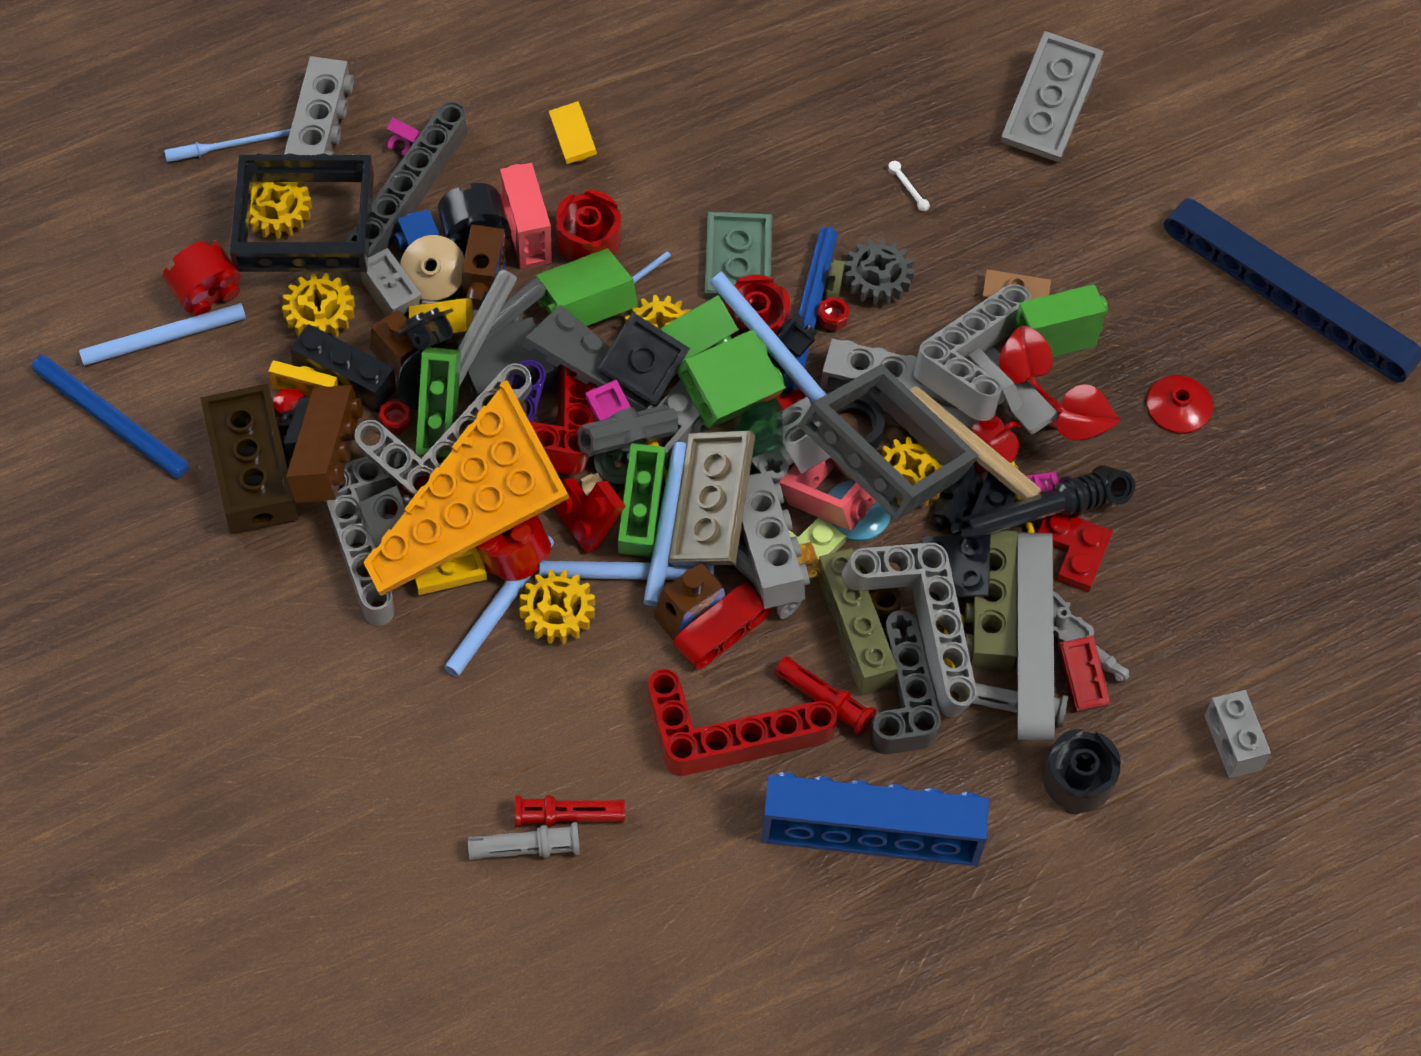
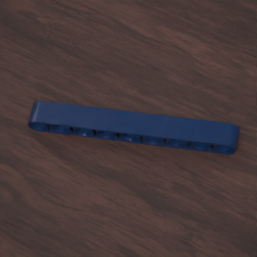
[1164,198,1421,383]

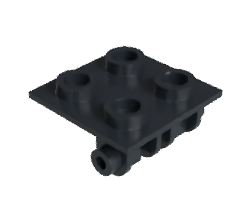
[922,534,991,601]

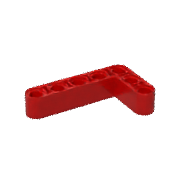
[529,327,595,474]
[648,669,837,776]

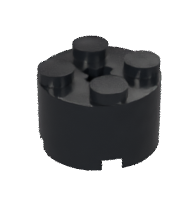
[438,183,511,259]
[1042,729,1121,814]

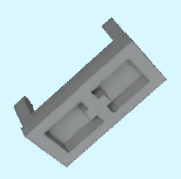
[360,248,422,317]

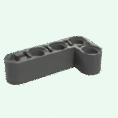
[871,610,941,754]

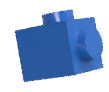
[394,209,440,263]

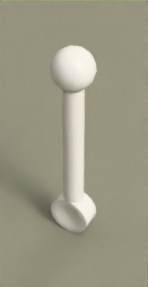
[888,161,930,211]

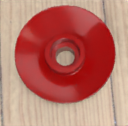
[1146,375,1213,434]

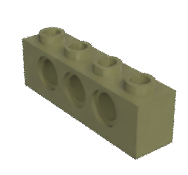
[965,530,1017,671]
[816,548,898,696]

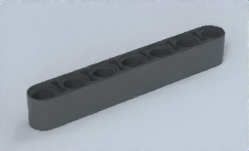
[341,101,467,284]

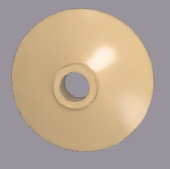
[400,235,465,301]

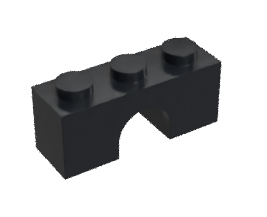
[290,324,396,413]

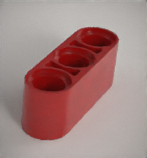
[673,582,772,670]

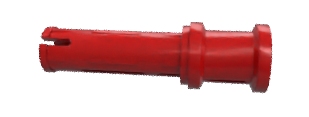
[774,656,876,736]
[515,795,625,828]

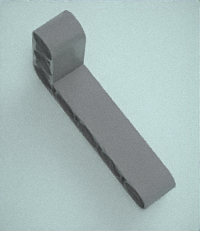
[914,284,1031,421]
[355,363,532,497]
[324,448,415,626]
[842,543,976,717]

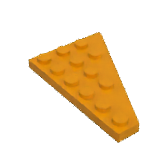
[363,380,569,596]

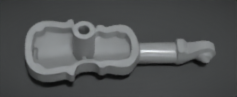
[1053,592,1130,682]

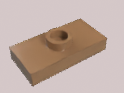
[981,269,1051,302]

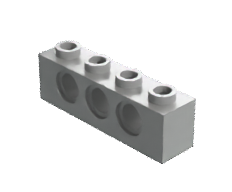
[284,56,354,183]
[821,339,953,408]
[741,471,810,609]

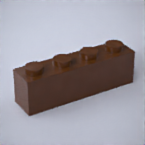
[286,385,363,503]

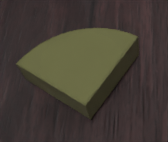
[825,260,845,300]

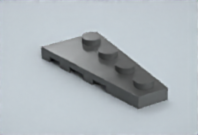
[521,305,651,412]

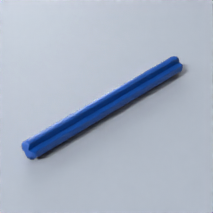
[783,227,838,394]
[32,354,189,479]

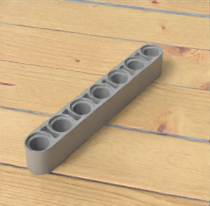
[1017,533,1055,740]

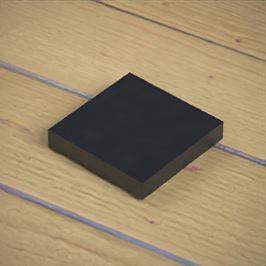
[596,312,690,407]

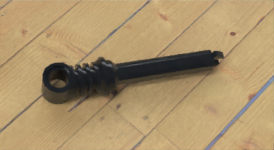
[951,465,1135,539]

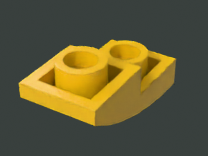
[549,101,597,164]

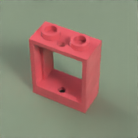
[500,163,552,269]
[779,457,876,531]

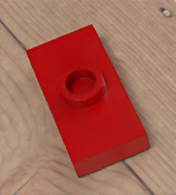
[1057,635,1111,712]

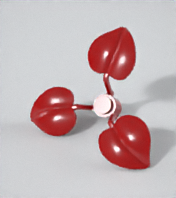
[971,326,1120,473]

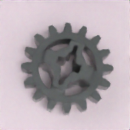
[844,238,915,305]

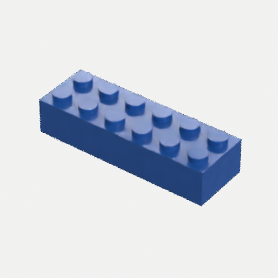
[761,772,989,867]

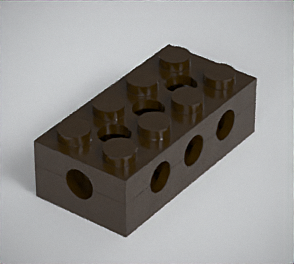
[200,383,298,534]

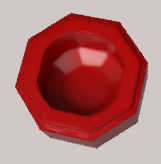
[817,297,850,331]
[274,388,305,418]
[378,400,412,435]

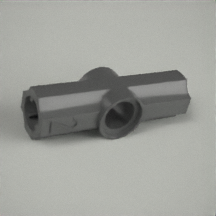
[577,405,679,456]

